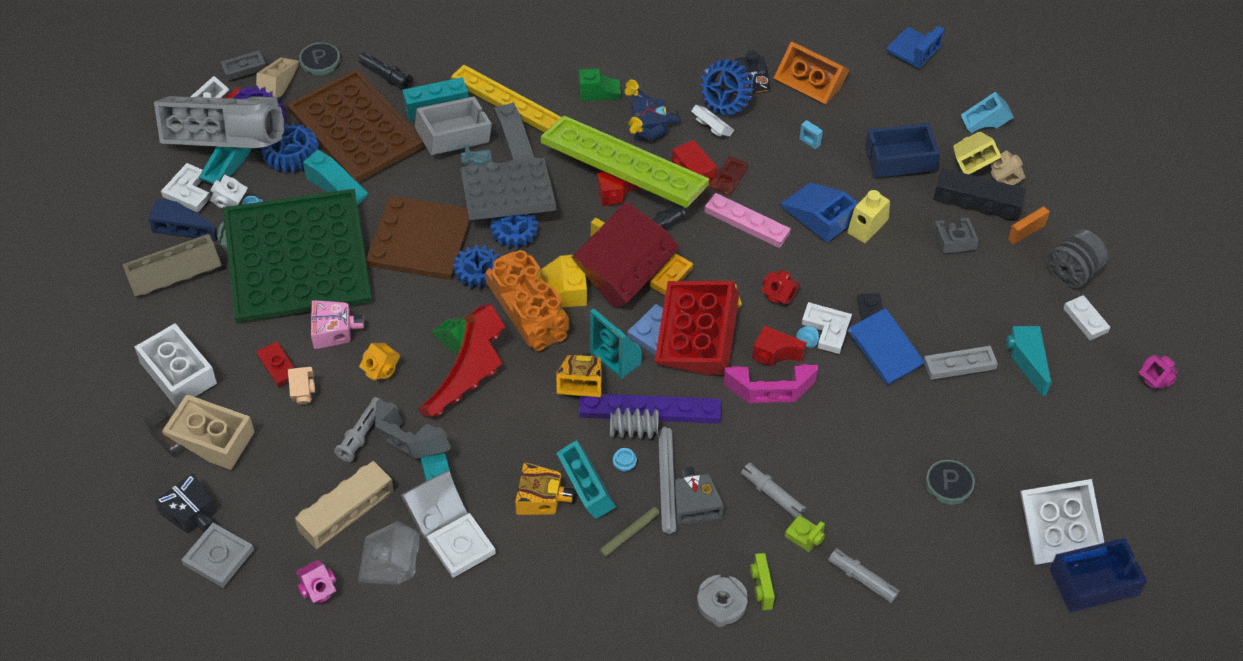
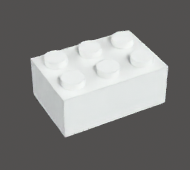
[135,324,217,408]

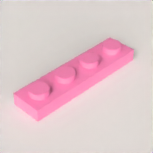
[704,193,791,248]

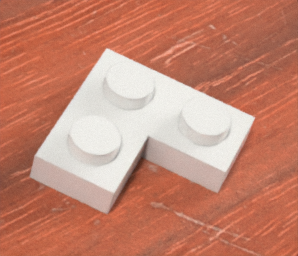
[161,163,211,212]
[801,302,852,354]

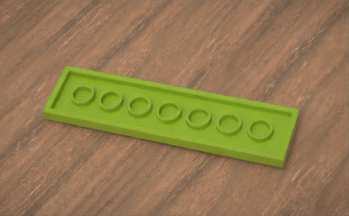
[541,116,709,208]

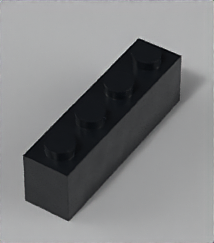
[933,168,1026,221]

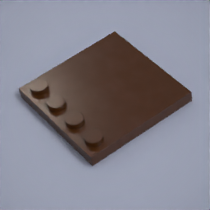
[366,195,471,280]

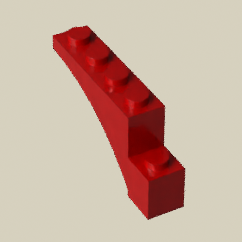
[417,304,505,417]

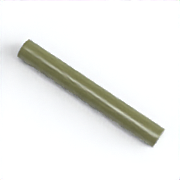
[599,507,660,558]

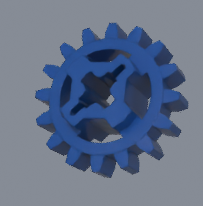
[490,214,538,249]
[453,245,500,289]

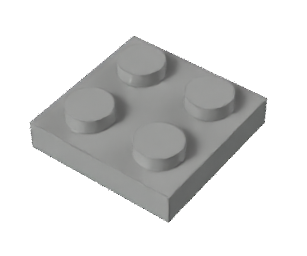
[181,523,254,588]

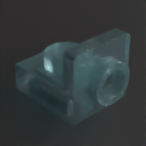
[461,144,492,166]

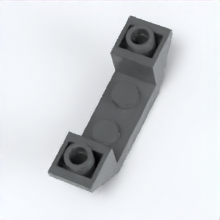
[375,399,451,459]

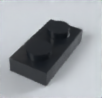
[857,293,883,321]

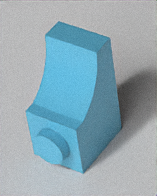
[961,92,1014,133]

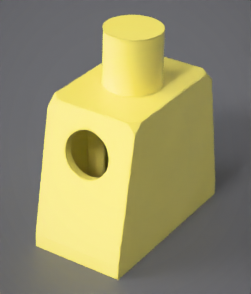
[953,132,1002,174]
[847,190,890,244]

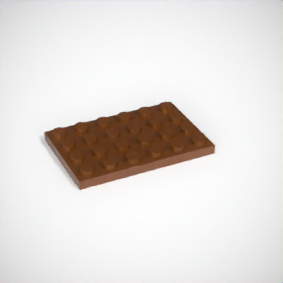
[287,69,426,183]

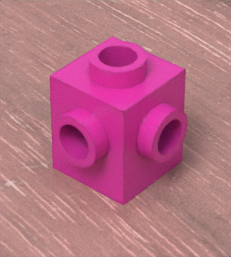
[1139,355,1179,389]
[295,560,336,603]

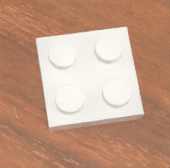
[427,513,496,578]

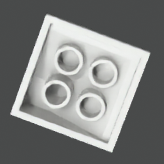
[1020,479,1106,565]

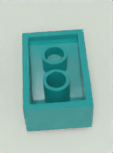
[590,308,642,379]

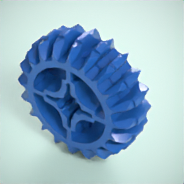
[699,59,754,115]
[261,123,319,174]

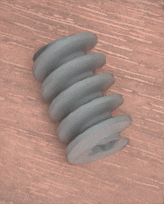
[610,407,659,439]

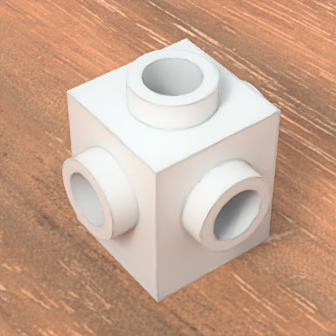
[210,175,248,208]

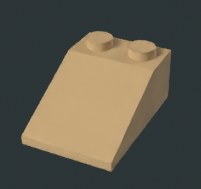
[162,394,255,470]

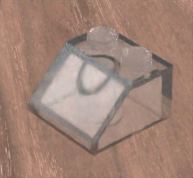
[358,521,420,585]

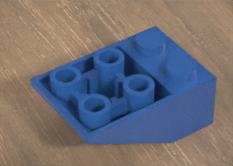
[780,182,858,243]

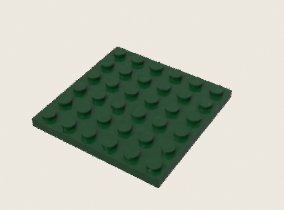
[223,188,372,323]

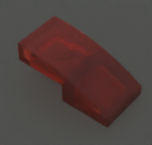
[710,156,748,195]

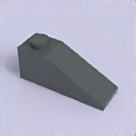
[494,102,535,161]

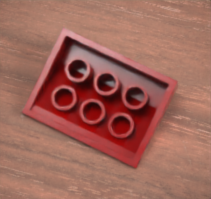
[654,281,739,375]

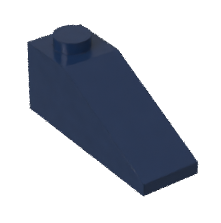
[148,199,217,242]

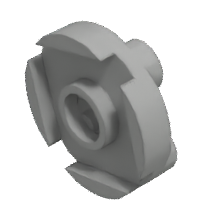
[697,575,748,627]

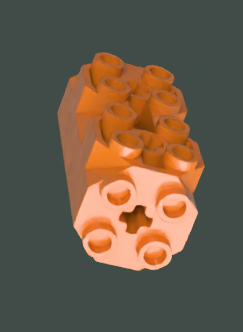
[486,250,569,351]

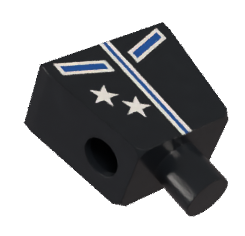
[155,473,215,533]

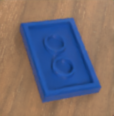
[848,308,925,386]

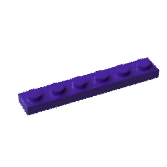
[579,394,721,424]

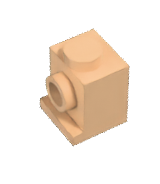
[288,367,315,404]

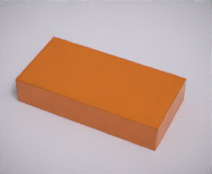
[1008,206,1050,244]

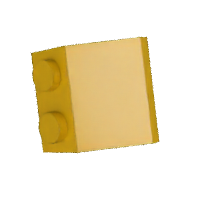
[540,255,587,307]

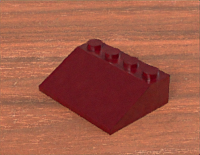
[571,202,680,308]

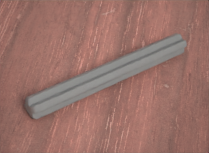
[658,427,677,534]

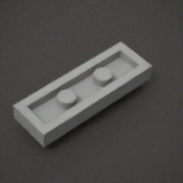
[924,346,998,380]

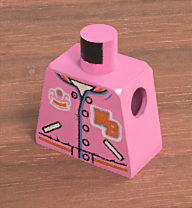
[311,301,364,349]

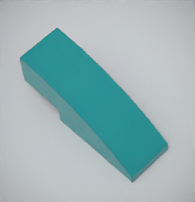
[199,146,252,184]

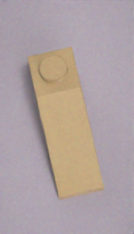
[256,57,300,98]

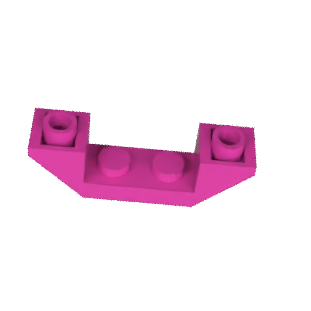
[723,364,818,403]

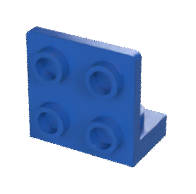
[887,26,945,69]

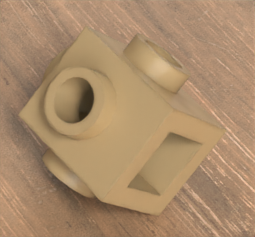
[990,150,1025,185]

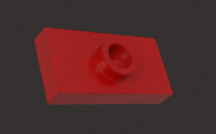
[256,342,294,388]

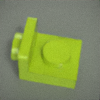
[785,515,826,552]

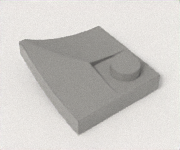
[401,471,468,539]

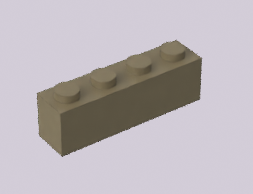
[122,234,221,297]

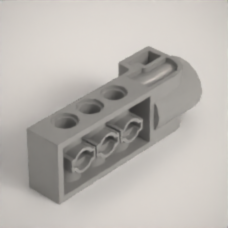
[154,96,284,148]

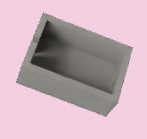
[415,96,492,155]

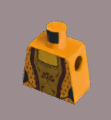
[556,353,601,397]
[516,463,574,515]

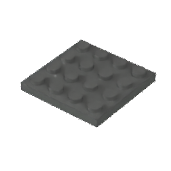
[460,158,556,220]

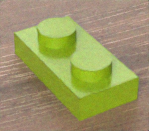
[750,553,775,610]

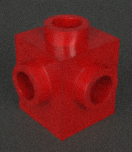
[761,269,800,304]

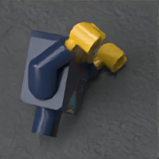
[625,79,679,141]

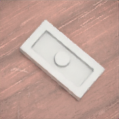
[691,105,734,137]
[1063,295,1110,340]

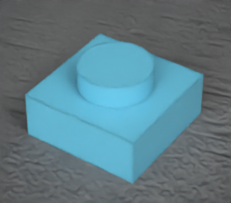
[799,120,823,149]

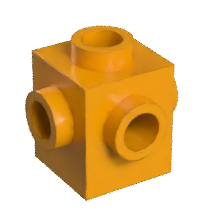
[359,343,401,380]

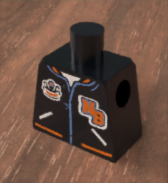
[730,50,770,96]

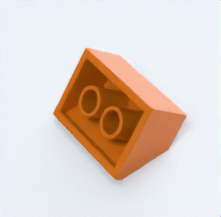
[774,41,850,104]

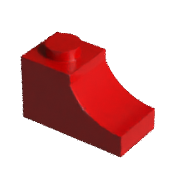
[597,172,640,206]
[752,326,807,367]

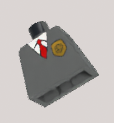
[675,467,724,526]

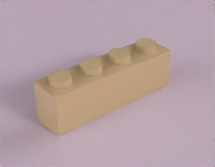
[295,461,394,549]

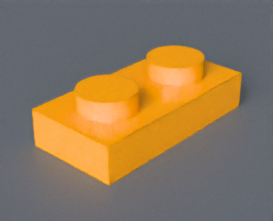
[650,253,693,295]

